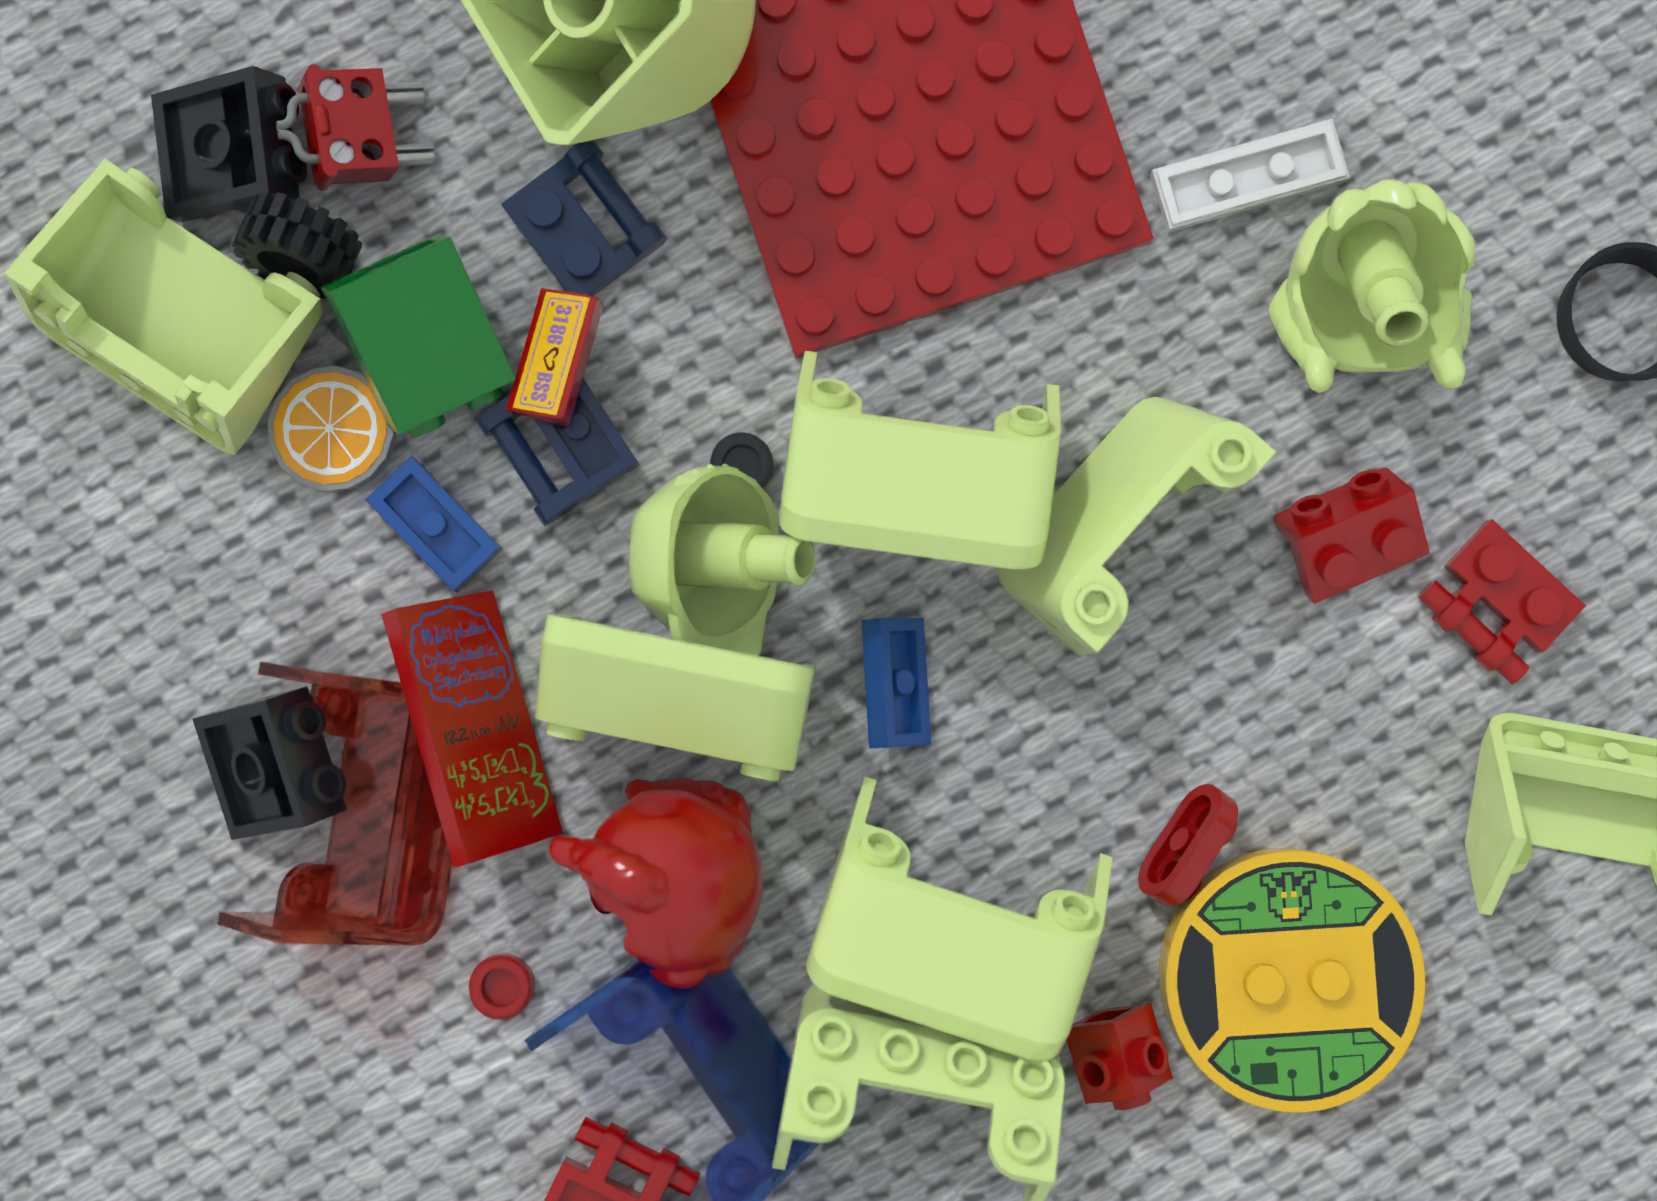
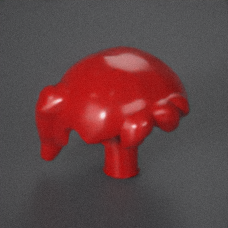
[549,778,764,988]

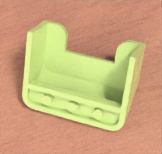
[772,984,1065,1201]

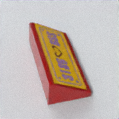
[506,288,604,428]

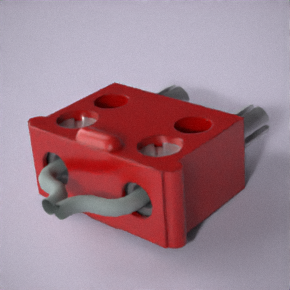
[276,64,435,191]

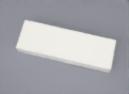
[1150,119,1350,233]

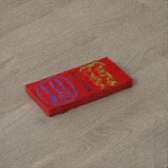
[381,590,564,868]

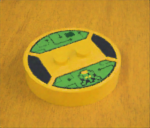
[1159,848,1425,1112]

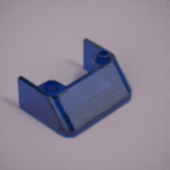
[524,958,821,1201]

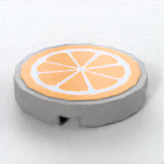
[267,366,397,493]

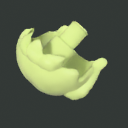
[1269,180,1475,393]

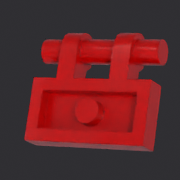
[1417,519,1586,684]
[544,1116,701,1201]

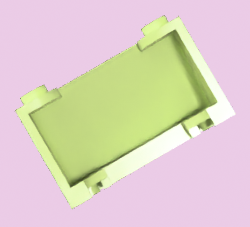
[3,158,323,455]
[997,397,1276,657]

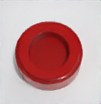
[469,953,535,1020]

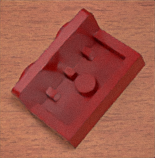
[1273,468,1430,604]

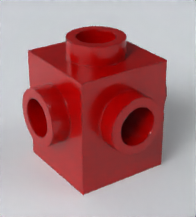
[1066,1003,1173,1111]

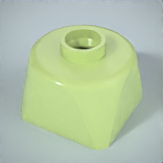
[461,0,756,145]

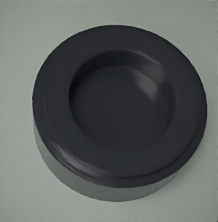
[710,432,774,489]

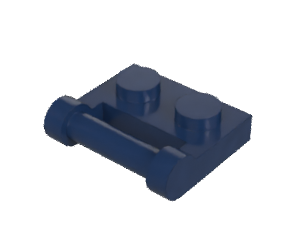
[501,140,667,296]
[475,378,640,526]

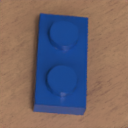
[365,456,503,593]
[861,618,931,749]

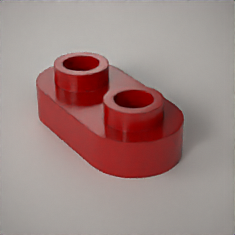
[1138,784,1238,907]

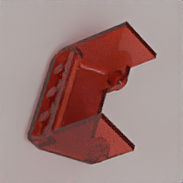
[217,661,452,945]

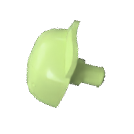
[629,464,815,656]

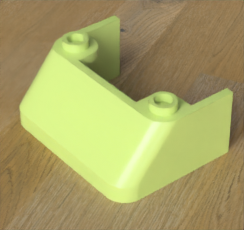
[779,351,1061,570]
[535,614,816,781]
[1465,713,1657,916]
[806,776,1113,1061]

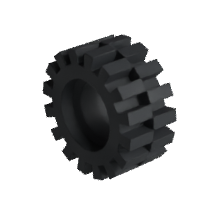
[232,192,362,299]

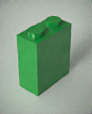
[321,234,516,437]

